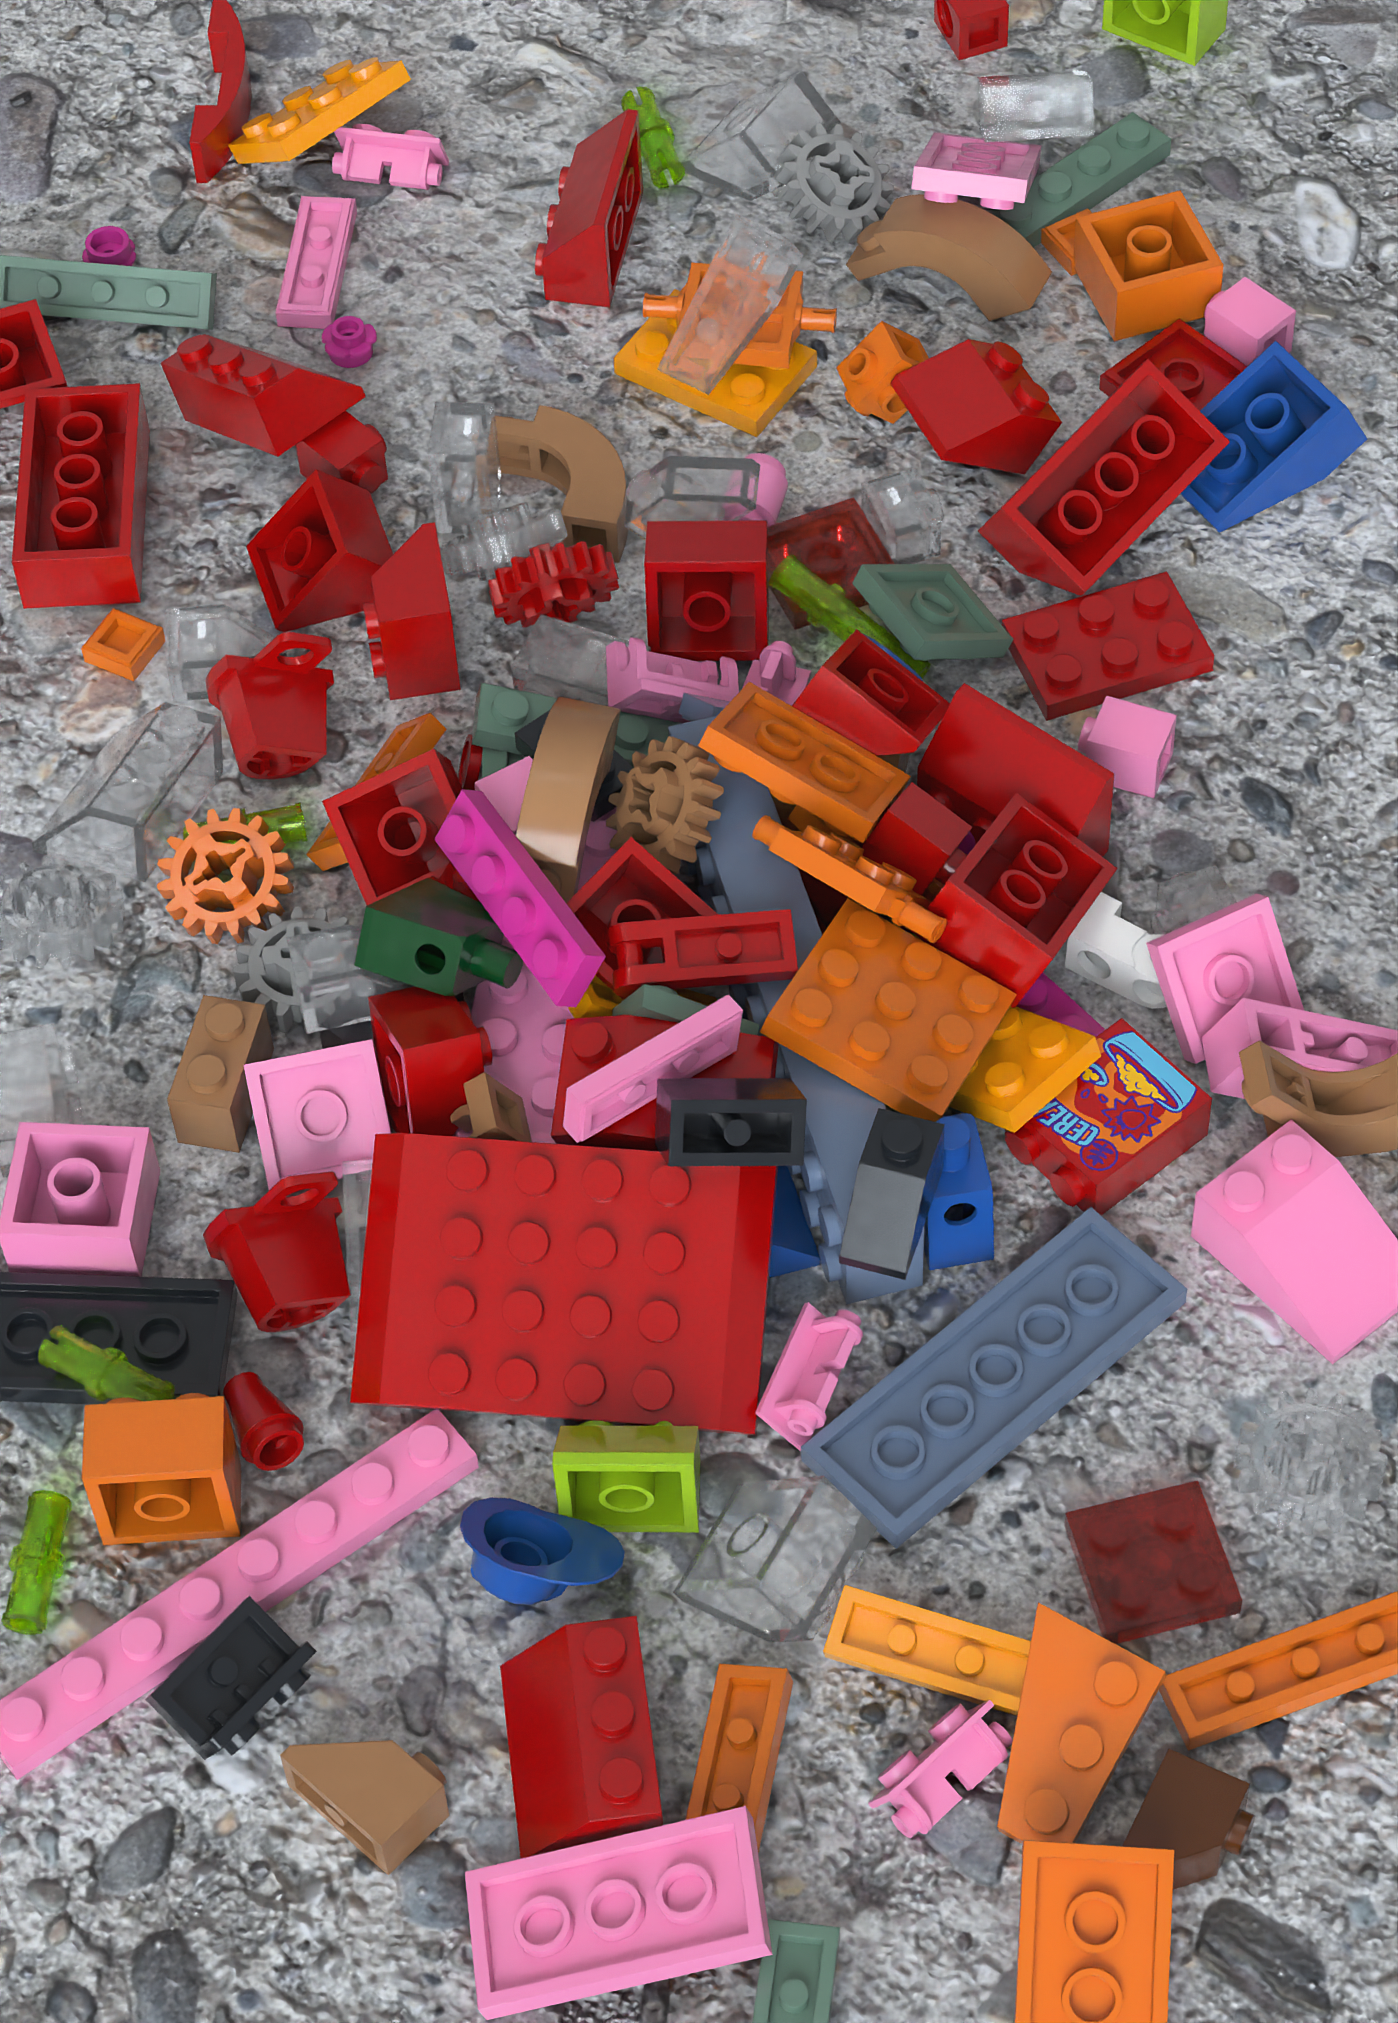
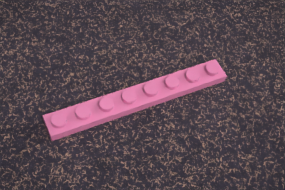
[0,1409,479,1780]

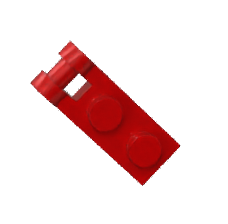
[607,909,798,997]

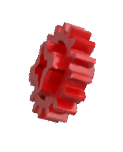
[488,541,619,628]

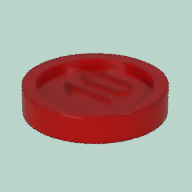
[458,734,483,790]

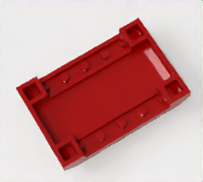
[350,1133,778,1436]

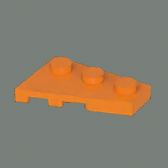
[997,1602,1166,1844]

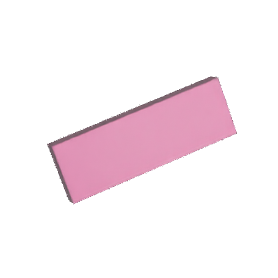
[276,196,357,329]
[563,994,743,1143]

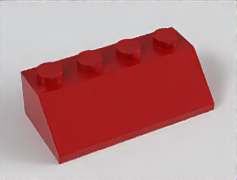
[978,359,1230,596]

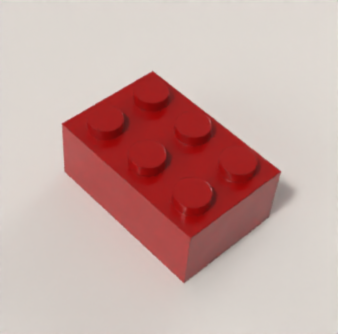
[911,792,1118,1009]

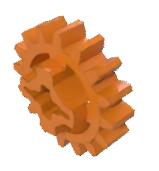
[157,808,294,944]

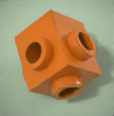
[836,321,929,424]

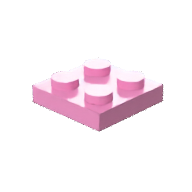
[1146,893,1304,1064]
[244,1039,392,1190]

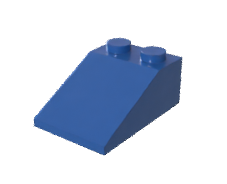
[1180,340,1367,533]

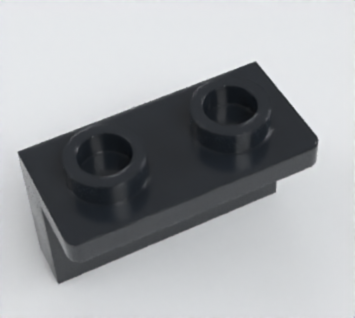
[145,1596,317,1760]

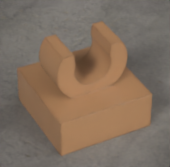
[450,1072,532,1142]

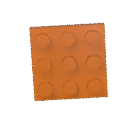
[760,898,1017,1122]

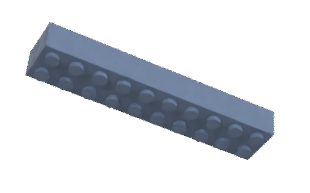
[668,716,924,1305]

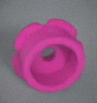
[82,226,136,266]
[321,316,377,368]

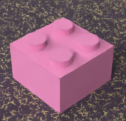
[0,1122,160,1277]

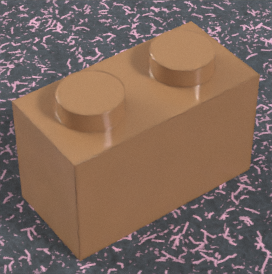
[167,995,274,1153]

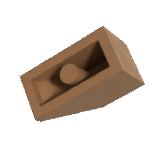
[280,1740,450,1875]

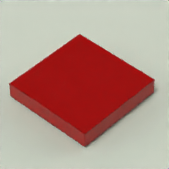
[1099,318,1247,411]

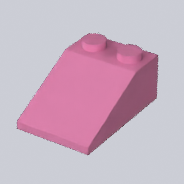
[1191,1119,1398,1364]

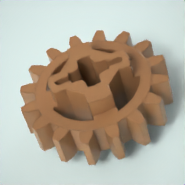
[606,736,724,875]

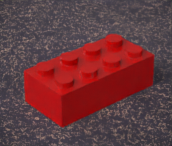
[12,383,150,609]

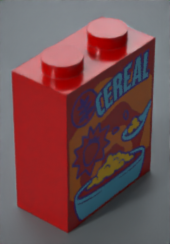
[1005,1018,1212,1216]

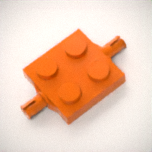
[643,262,837,369]
[752,815,947,943]

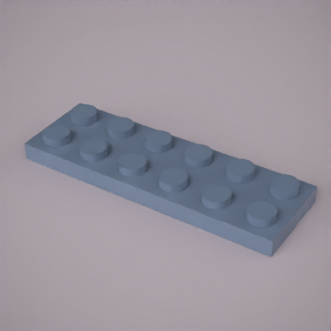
[801,1207,1187,1549]

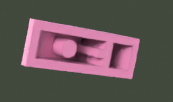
[1202,998,1398,1099]

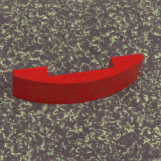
[189,0,252,183]

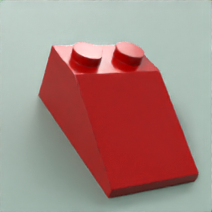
[551,1015,779,1151]

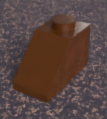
[1122,1749,1255,1890]

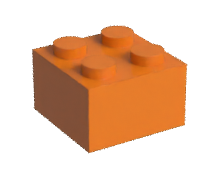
[1074,190,1224,341]
[82,1393,241,1545]

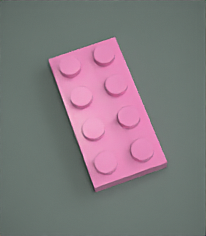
[912,132,1042,210]
[465,1806,773,2020]

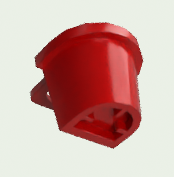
[205,632,334,780]
[203,1172,351,1332]

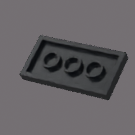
[0,1272,238,1404]

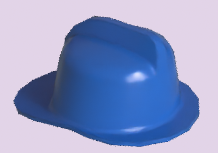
[460,1497,625,1605]

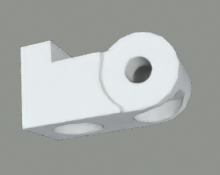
[1065,892,1167,1009]

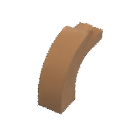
[846,194,1052,321]
[472,405,629,563]
[516,696,621,903]
[1239,1040,1398,1157]

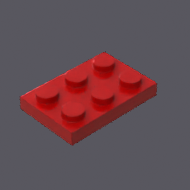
[1002,571,1215,721]

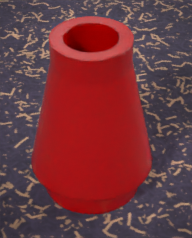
[223,1372,304,1471]

